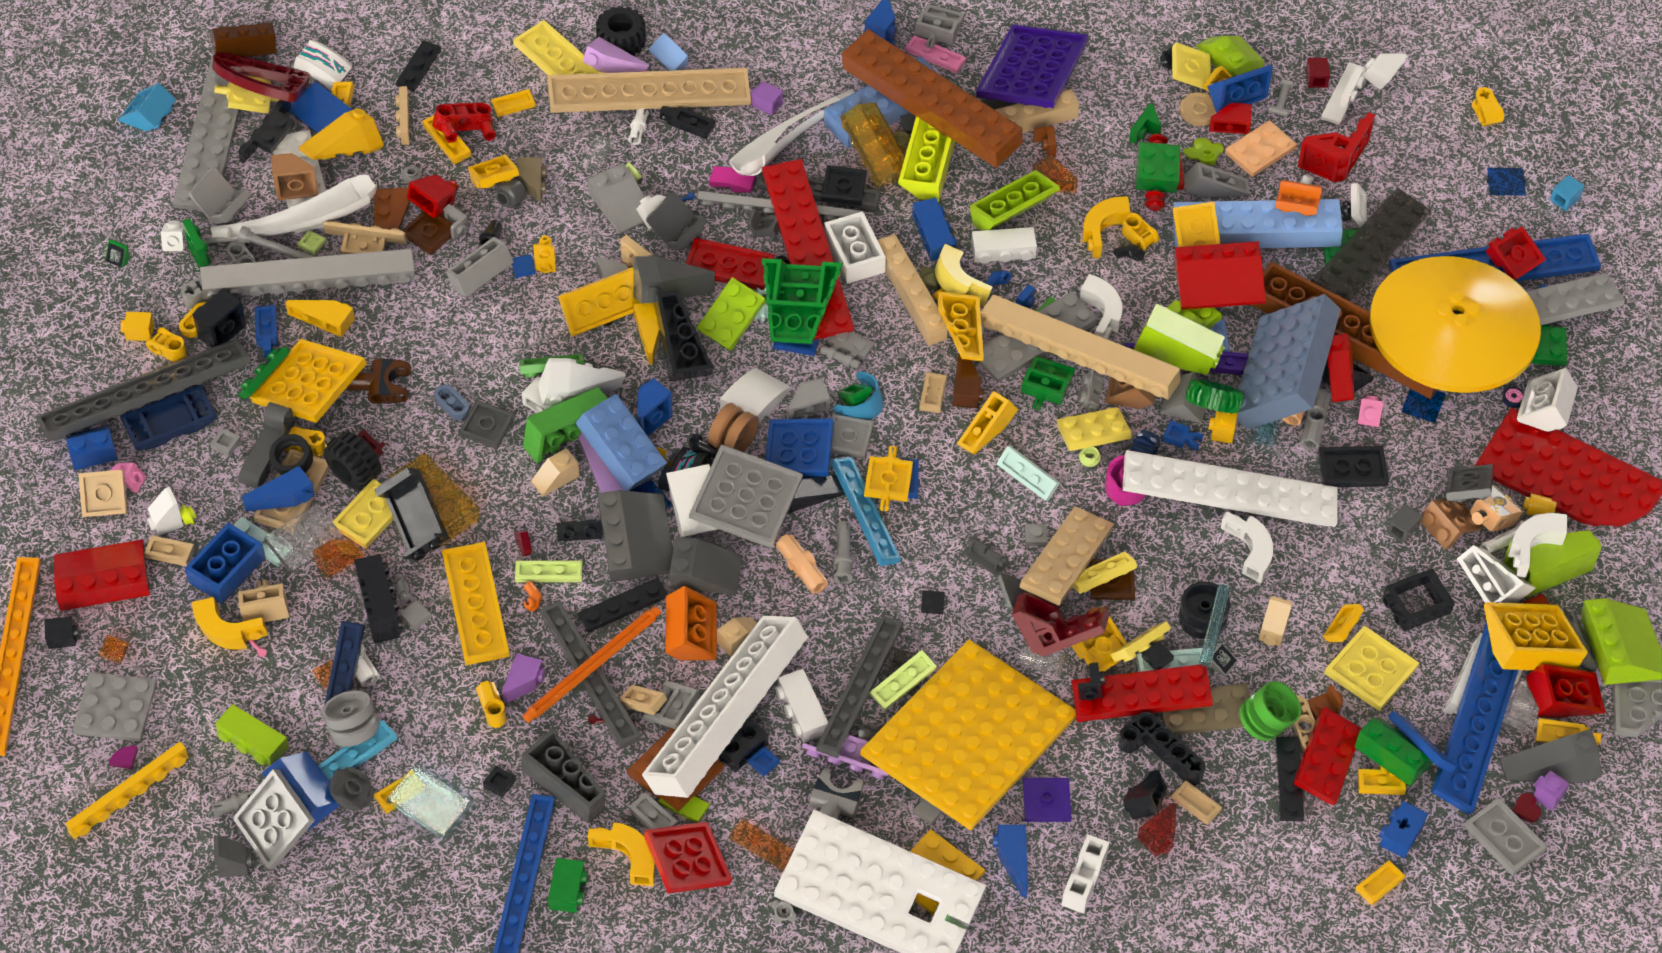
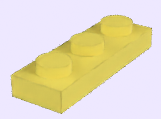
[1072,551,1137,594]
[1110,621,1171,662]

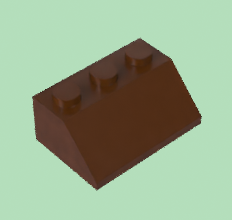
[210,23,276,57]

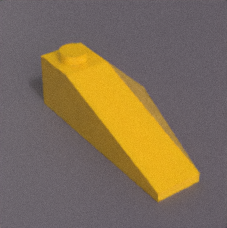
[299,108,384,160]
[937,292,984,361]

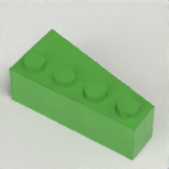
[523,387,608,464]

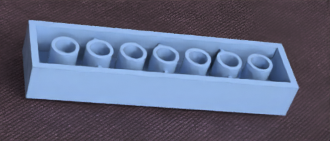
[1173,199,1342,248]

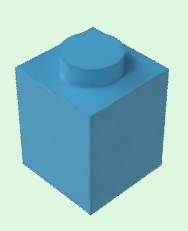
[1550,175,1585,211]

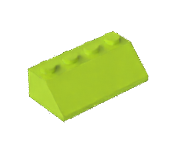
[969,170,1060,231]

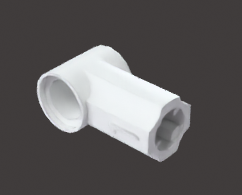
[355,644,380,687]

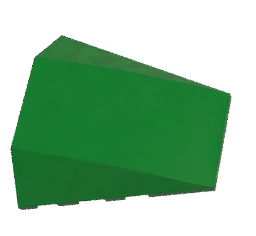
[762,258,843,344]

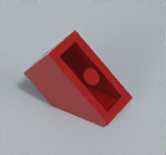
[1209,103,1251,134]

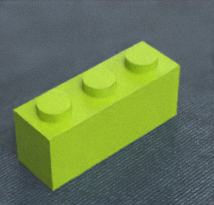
[215,704,289,766]

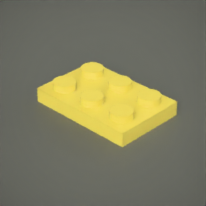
[1057,407,1131,451]
[331,479,394,549]

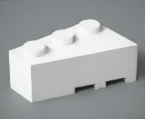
[1457,545,1536,603]

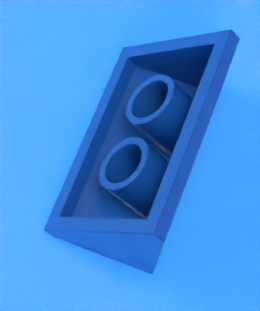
[1207,65,1273,113]

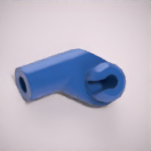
[984,270,1012,289]

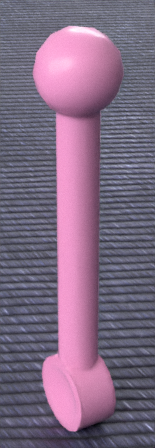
[247,640,267,657]

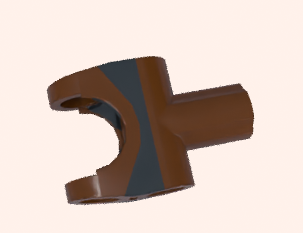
[346,359,412,404]

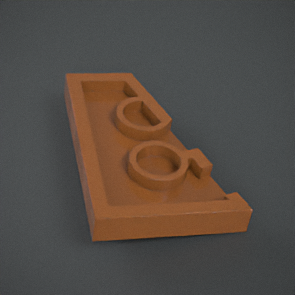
[374,188,411,230]

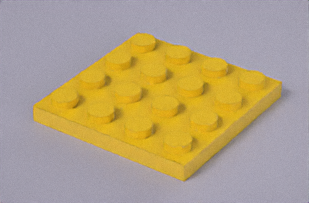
[250,339,367,423]

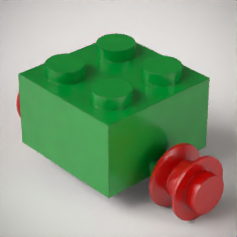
[1135,134,1180,211]

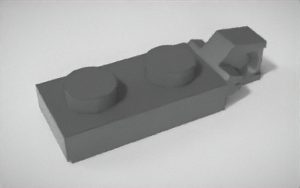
[1565,611,1599,670]

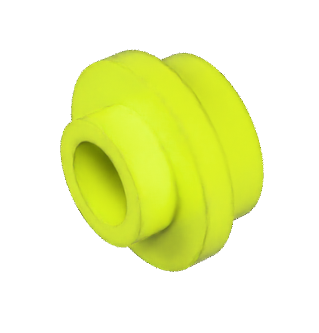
[179,504,197,525]

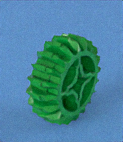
[1185,379,1244,414]

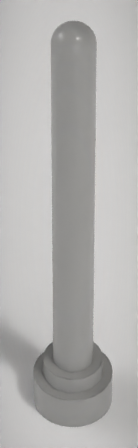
[237,226,314,259]

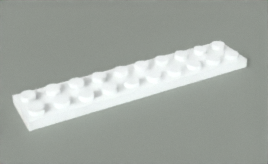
[1123,450,1337,527]

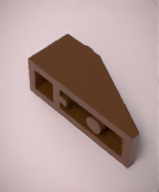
[952,353,984,409]

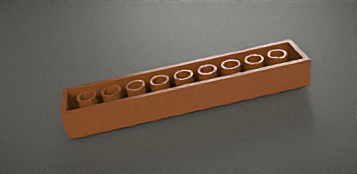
[841,29,1023,168]
[1251,261,1438,399]

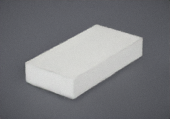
[1351,183,1367,227]

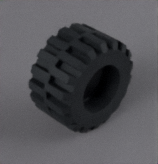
[596,6,646,56]
[324,431,382,490]

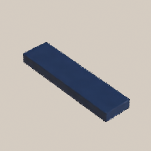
[324,621,365,705]

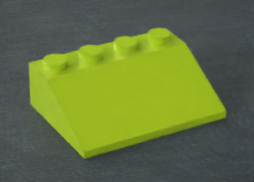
[1581,598,1662,685]

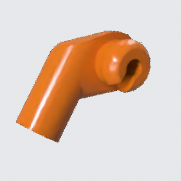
[523,581,543,612]

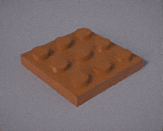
[627,728,724,814]

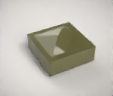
[919,266,939,291]

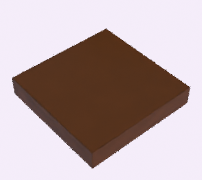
[402,211,453,255]
[1089,559,1135,600]

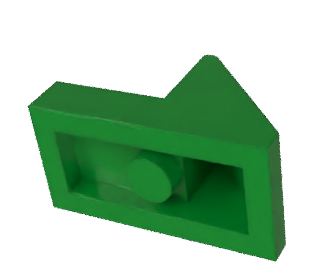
[1129,103,1162,144]

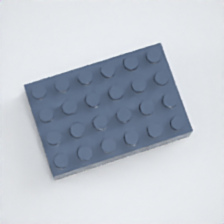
[1237,294,1341,429]

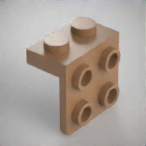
[1421,498,1483,550]

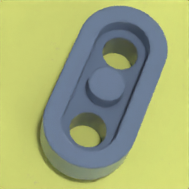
[434,385,470,420]

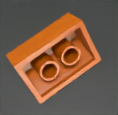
[665,586,717,660]

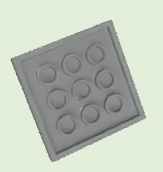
[689,444,803,548]

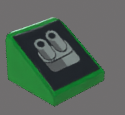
[106,239,131,268]

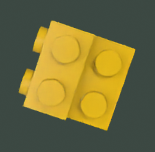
[468,154,519,189]
[1072,616,1127,671]

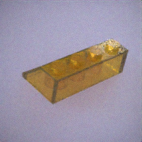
[840,103,905,187]

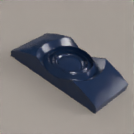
[120,384,217,451]

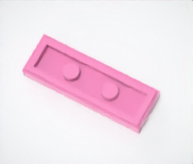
[905,35,966,74]

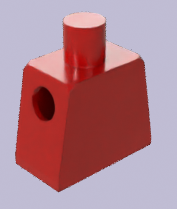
[407,175,458,218]

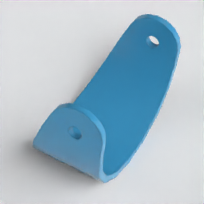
[833,371,884,420]

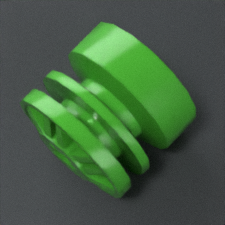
[1239,681,1301,741]

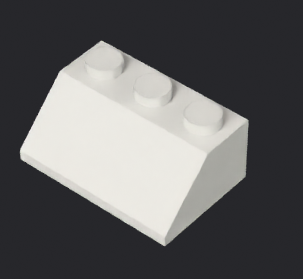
[1517,368,1578,432]

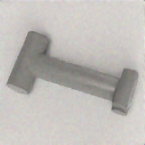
[1268,79,1294,117]

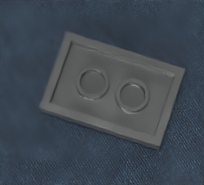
[1446,464,1494,502]

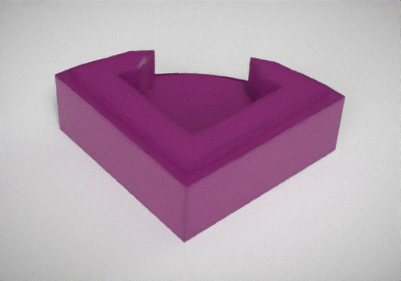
[108,746,138,769]

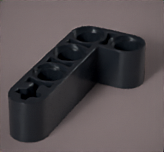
[1118,712,1206,785]

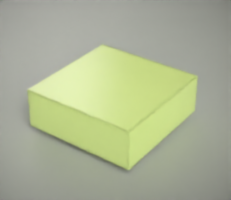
[297,230,327,255]

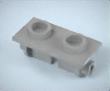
[1077,369,1104,412]

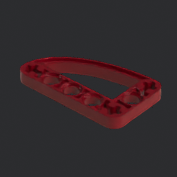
[212,52,310,102]

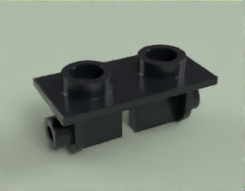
[556,518,602,541]

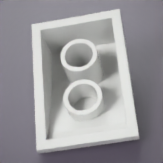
[666,464,717,537]

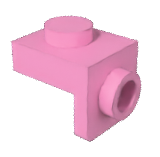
[1357,396,1383,427]
[111,463,146,493]

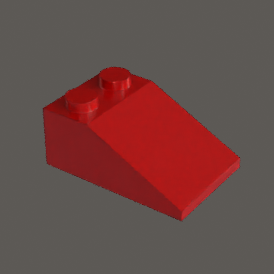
[1526,664,1606,719]

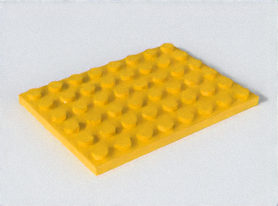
[860,639,1076,831]

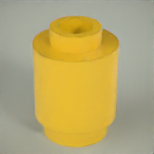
[1523,493,1557,516]

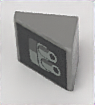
[1207,643,1238,677]

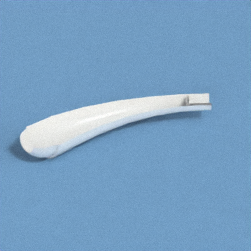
[730,89,855,176]
[206,175,377,243]

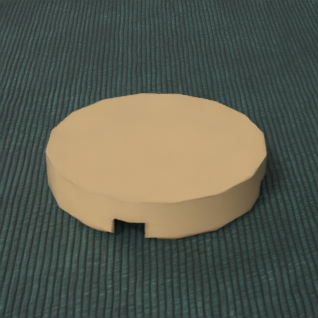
[1179,92,1216,126]

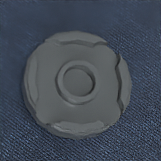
[329,767,374,811]

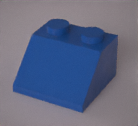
[864,0,897,46]
[637,378,673,436]
[66,425,118,470]

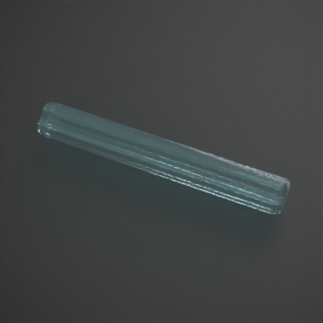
[1199,584,1230,667]

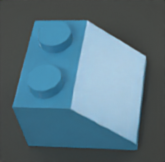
[118,83,176,131]

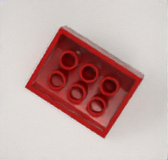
[1175,241,1266,310]
[54,539,150,611]

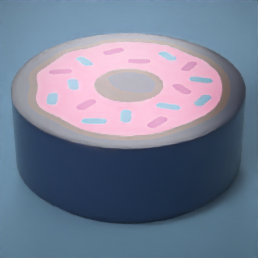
[1502,387,1524,408]

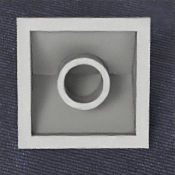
[1160,372,1205,423]

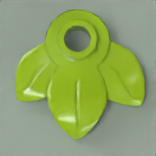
[1183,137,1224,166]

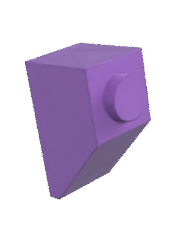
[502,654,546,703]

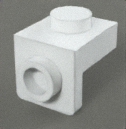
[161,220,185,251]

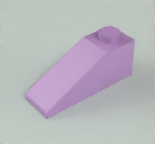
[583,37,649,73]

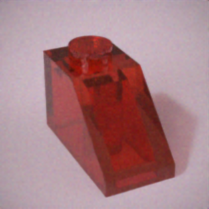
[1137,802,1176,857]

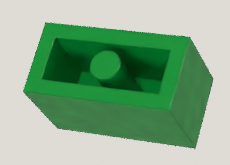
[548,858,588,913]

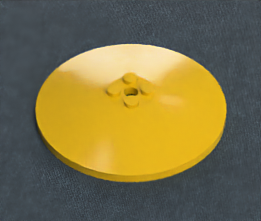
[1369,256,1541,393]

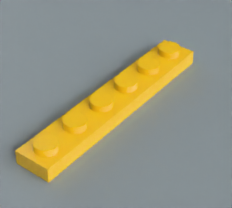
[65,742,188,840]

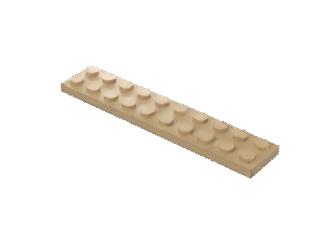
[547,68,751,113]

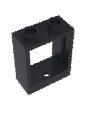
[1382,568,1455,631]

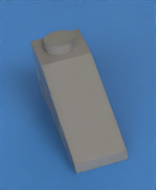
[1184,162,1250,197]

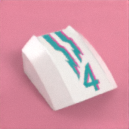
[293,40,352,91]

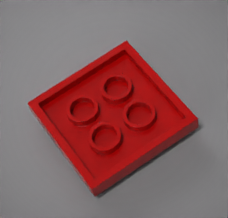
[643,822,733,894]

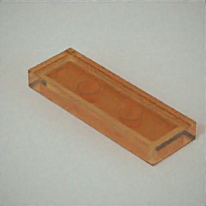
[729,819,794,871]

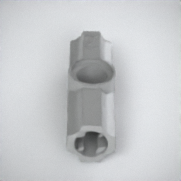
[1300,388,1331,450]

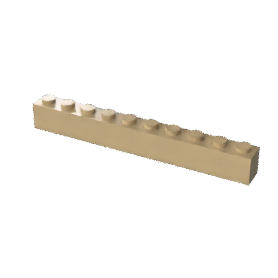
[981,294,1181,400]

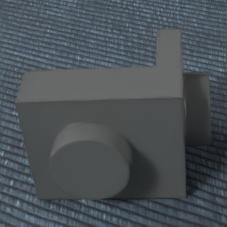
[747,209,779,237]

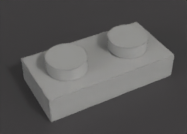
[629,792,678,829]

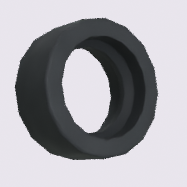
[269,434,313,475]

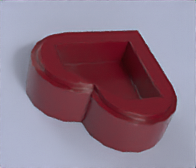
[514,530,532,557]
[1512,793,1541,823]

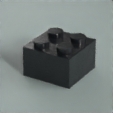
[192,289,246,348]

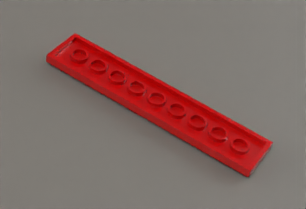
[762,159,854,340]

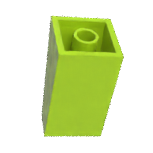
[1133,303,1225,375]
[1503,530,1602,598]

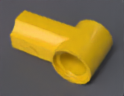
[476,681,507,728]

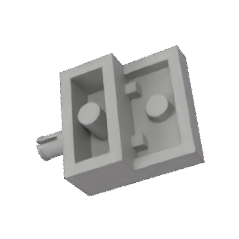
[915,4,965,49]

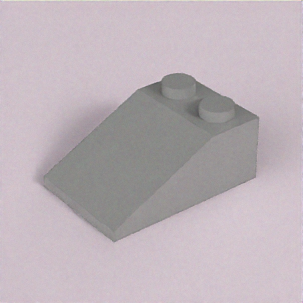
[587,163,645,234]

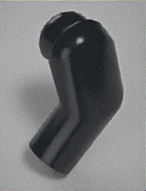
[1114,244,1145,261]
[689,433,717,458]

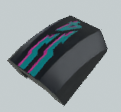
[658,447,713,491]

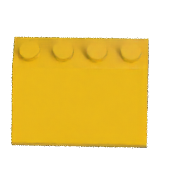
[1484,602,1588,670]

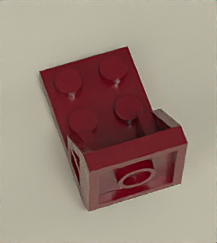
[1012,592,1110,656]

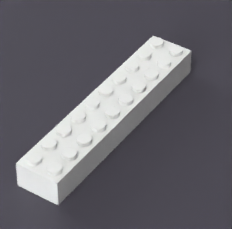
[642,616,808,798]

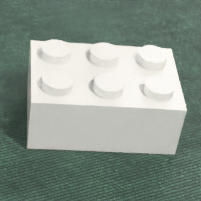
[824,211,886,284]

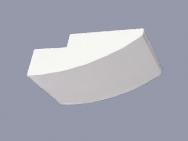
[720,368,792,423]

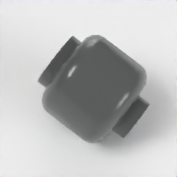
[496,178,526,208]

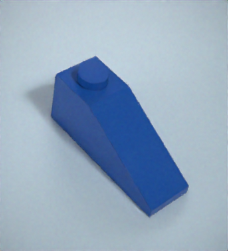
[241,466,315,512]
[992,825,1028,897]

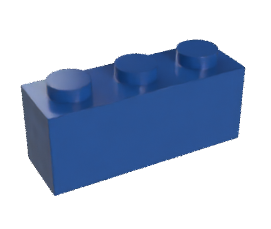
[912,198,957,261]

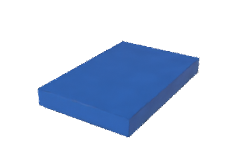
[288,81,352,134]

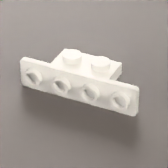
[1321,62,1367,125]

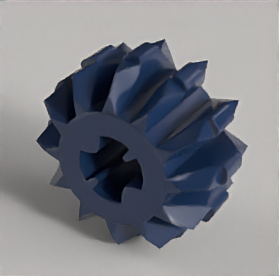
[1130,430,1160,455]

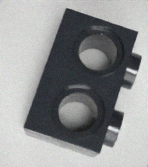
[719,718,768,773]

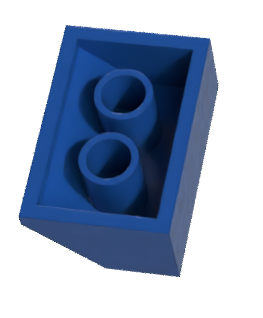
[262,751,340,831]

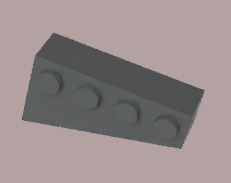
[521,727,606,823]

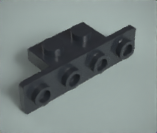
[238,100,295,164]

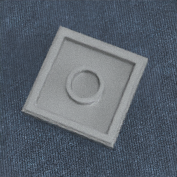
[831,414,874,459]

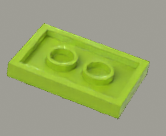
[696,277,766,351]

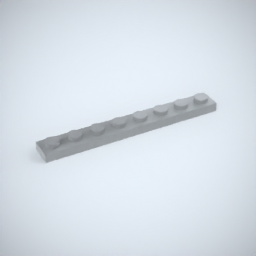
[697,191,862,222]

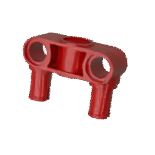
[432,102,496,143]

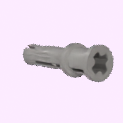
[833,521,853,584]

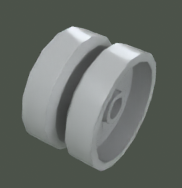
[321,690,380,747]

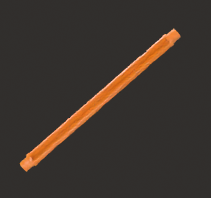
[522,606,661,723]

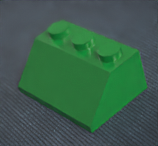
[1354,718,1433,787]

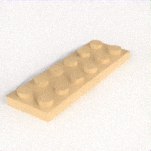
[1019,506,1114,606]

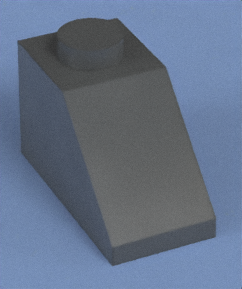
[214,835,253,878]

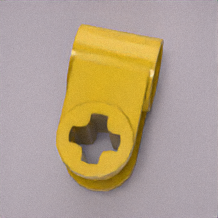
[1472,87,1504,126]
[1121,213,1159,251]
[146,327,188,362]
[285,427,327,458]

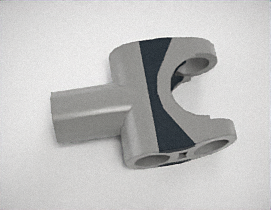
[809,767,864,820]

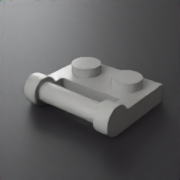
[643,681,700,729]

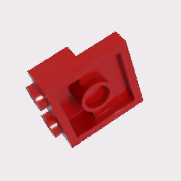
[1486,226,1546,280]

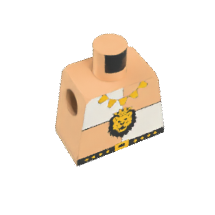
[1470,484,1524,532]

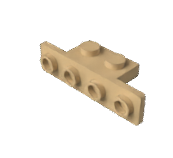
[323,220,407,255]

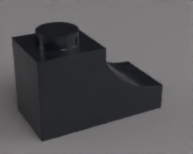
[1123,770,1167,820]

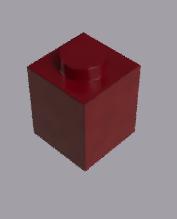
[1305,57,1330,88]

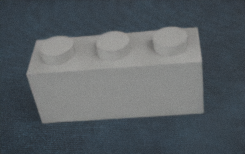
[446,237,514,297]

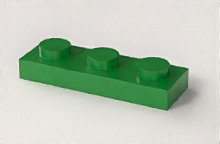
[238,346,290,399]

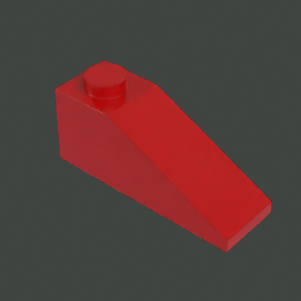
[1327,333,1354,403]

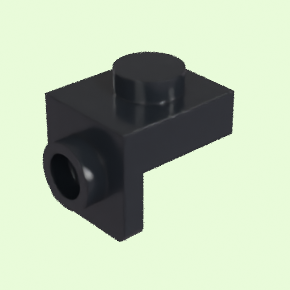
[1078,662,1105,700]

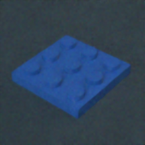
[765,418,834,477]

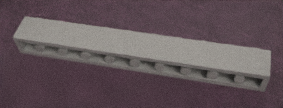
[200,249,415,300]

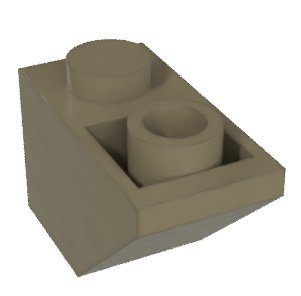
[517,157,547,201]

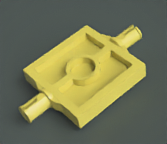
[214,75,279,114]

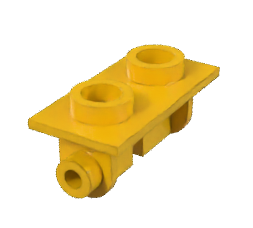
[533,235,556,273]

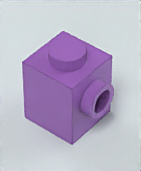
[751,81,783,115]
[1533,770,1569,811]

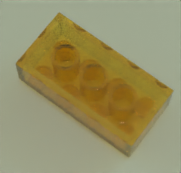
[390,452,480,544]

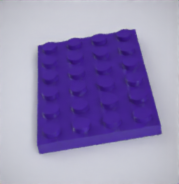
[976,24,1088,108]

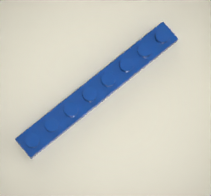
[493,794,555,953]

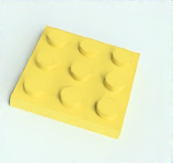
[1324,626,1419,712]

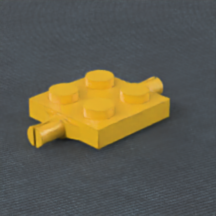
[864,446,913,511]

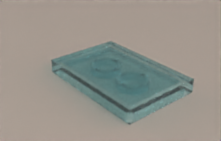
[387,765,471,839]

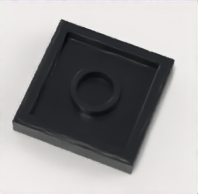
[821,165,867,206]

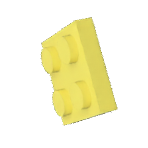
[1172,42,1211,90]

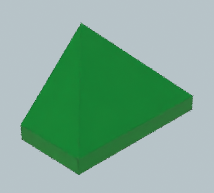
[837,383,873,406]

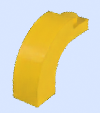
[1082,196,1131,258]
[192,597,268,650]
[588,822,655,886]

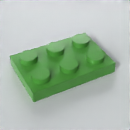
[519,354,584,377]

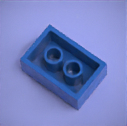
[185,522,266,604]

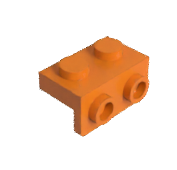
[1275,180,1322,216]

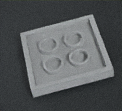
[72,672,157,742]
[233,769,315,869]

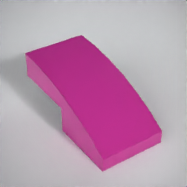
[709,166,756,192]

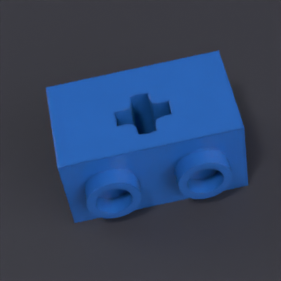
[1379,801,1428,859]

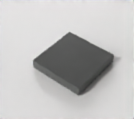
[458,400,516,449]

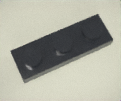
[396,41,441,92]

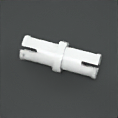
[628,108,649,145]

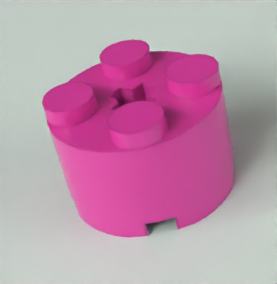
[1105,455,1146,506]

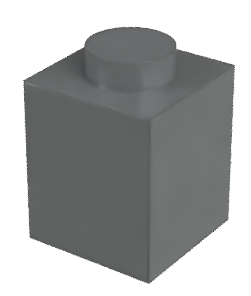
[1387,504,1423,543]

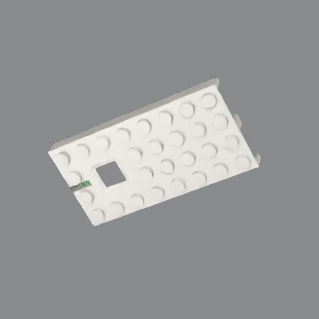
[774,810,986,953]

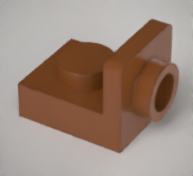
[1033,126,1057,157]
[1307,685,1343,720]

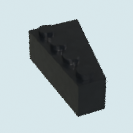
[654,291,714,382]
[354,554,403,644]

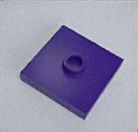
[1023,778,1071,822]

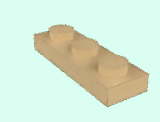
[395,86,410,145]

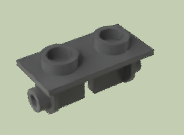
[962,537,1010,577]

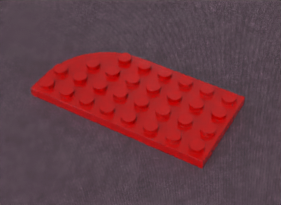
[1475,407,1662,527]

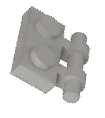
[820,332,875,370]

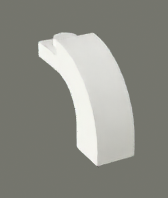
[1080,274,1122,339]
[1221,512,1273,583]
[1508,513,1567,578]

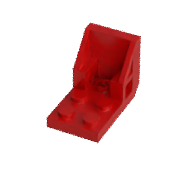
[1297,112,1376,183]

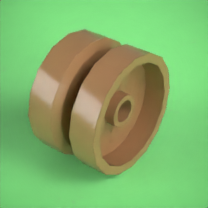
[708,403,759,452]

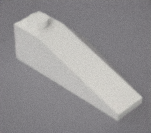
[538,358,626,406]

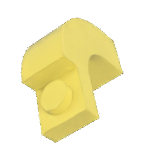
[935,244,993,307]

